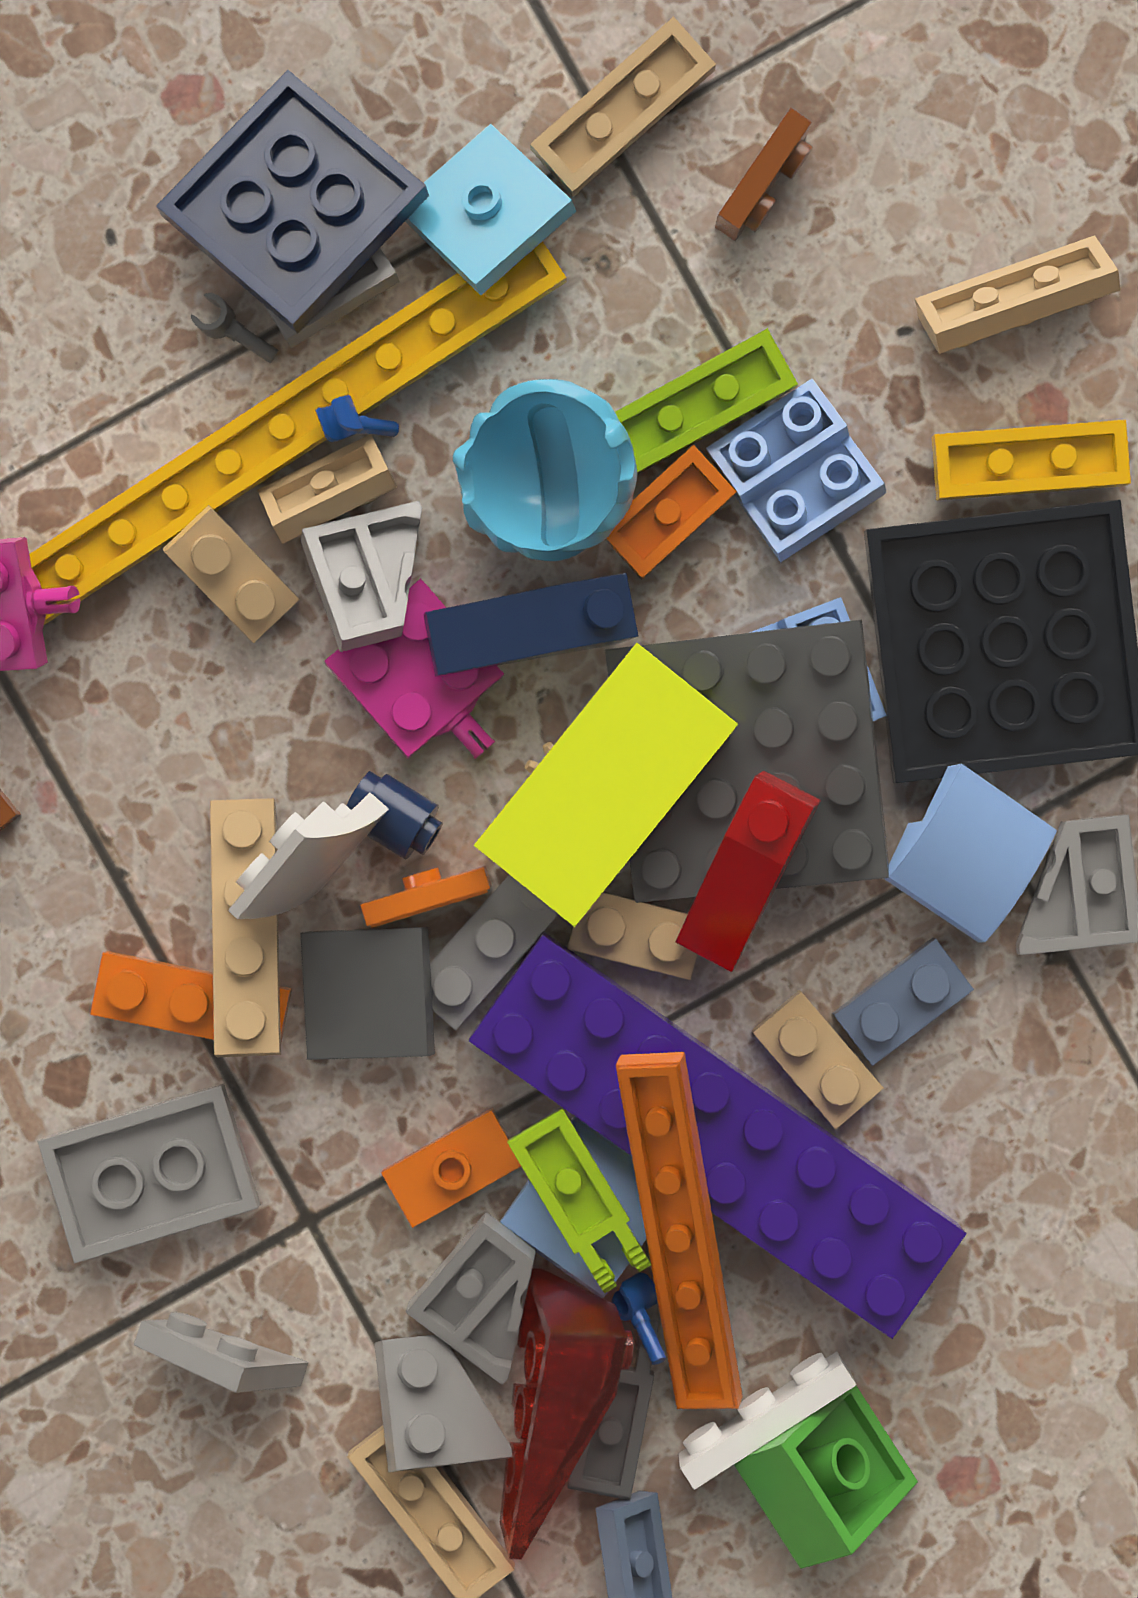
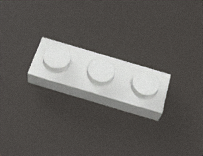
[678,1351,856,1490]

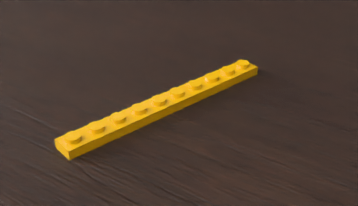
[29,241,567,625]

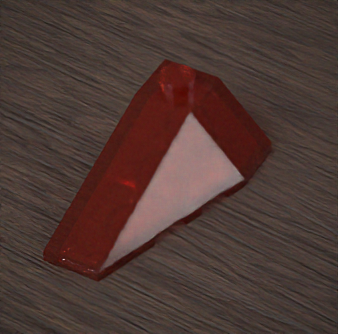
[499,1268,633,1560]

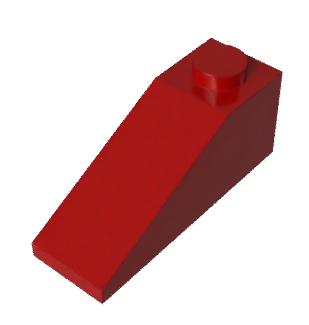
[675,771,821,972]

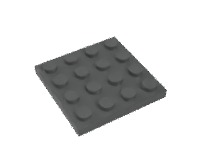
[605,620,889,903]

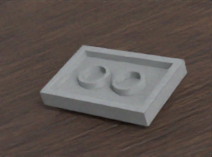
[37,1084,261,1264]

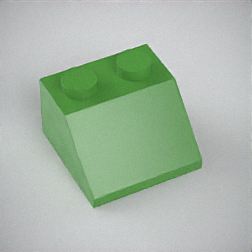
[734,1386,918,1569]

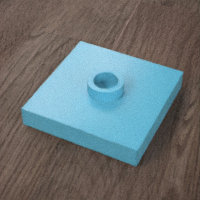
[405,124,576,295]

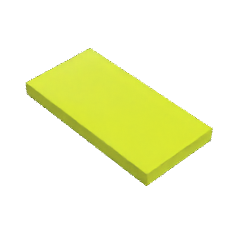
[473,643,738,927]

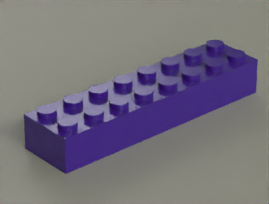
[469,932,967,1339]

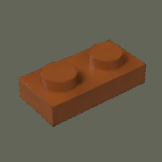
[715,108,813,242]

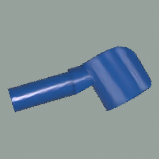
[315,395,399,442]
[611,1272,667,1365]

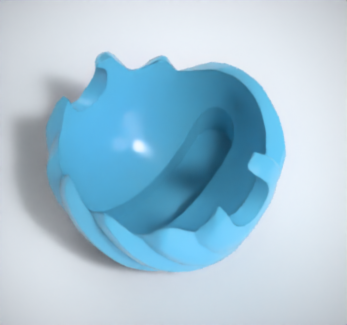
[453,379,637,561]

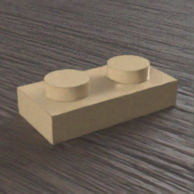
[257,434,397,544]
[163,505,300,643]
[567,892,697,980]
[752,990,884,1129]

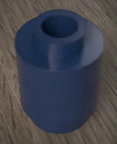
[346,771,443,860]

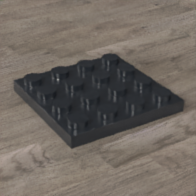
[864,500,1138,783]

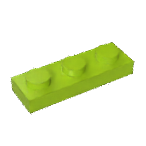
[615,328,798,475]

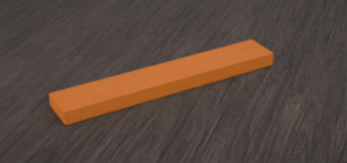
[616,1052,743,1409]

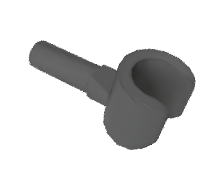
[191,293,279,363]

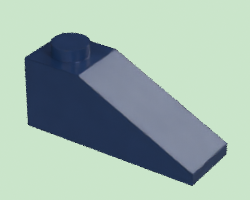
[423,573,639,677]

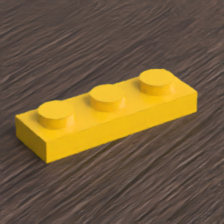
[931,420,1131,501]

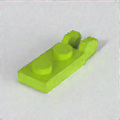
[507,1107,651,1294]

